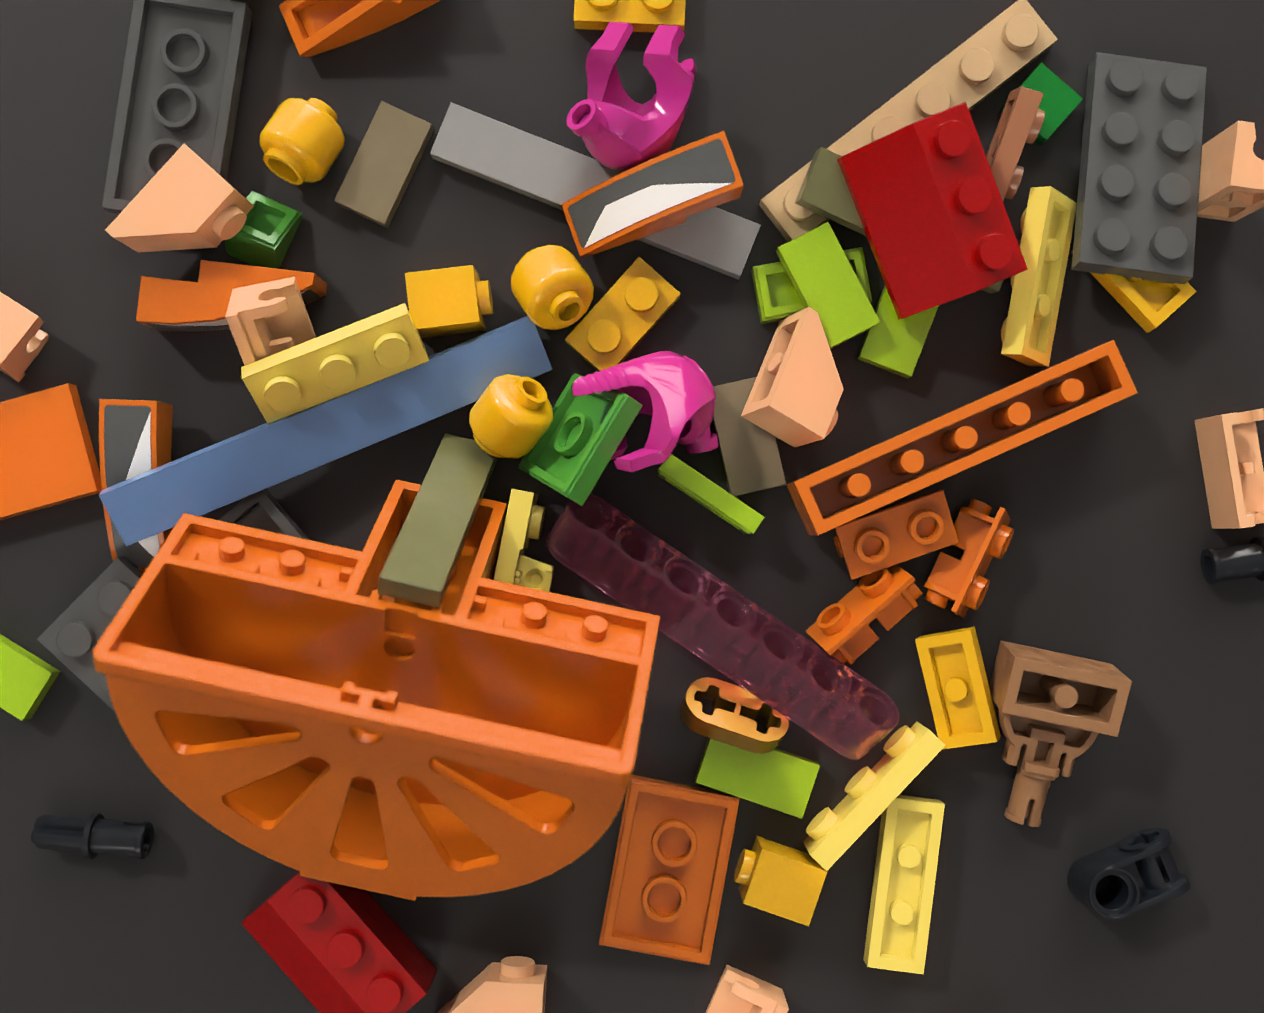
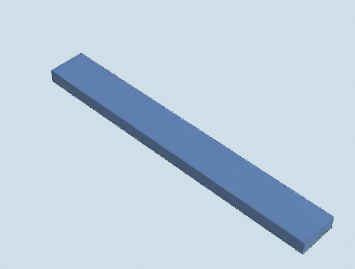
[99,316,553,546]

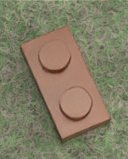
[986,86,1045,201]

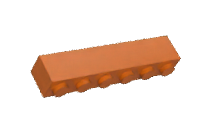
[786,340,1138,536]

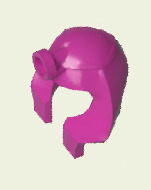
[566,22,697,172]
[572,351,719,472]

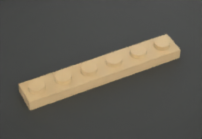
[759,0,1058,242]

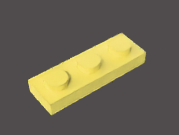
[1001,186,1077,367]
[241,303,429,424]
[803,721,946,871]
[863,794,945,975]

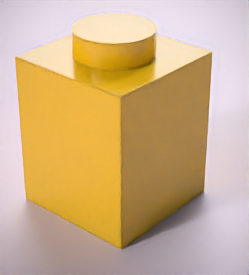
[405,265,493,338]
[734,836,828,927]

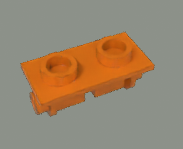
[833,489,959,580]
[923,499,1014,619]
[805,564,923,668]

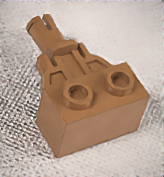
[989,641,1132,827]

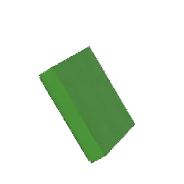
[518,373,643,506]

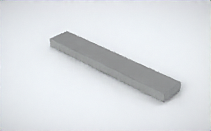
[430,102,761,280]

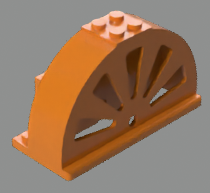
[93,479,660,901]

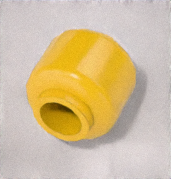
[259,98,345,185]
[511,245,594,330]
[469,374,553,458]

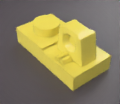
[494,489,554,592]

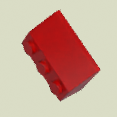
[837,102,1028,320]
[241,871,437,1013]

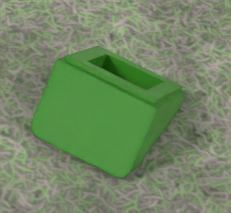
[225,191,302,269]

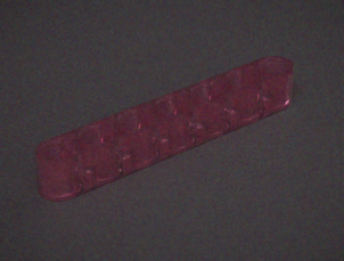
[546,494,900,760]

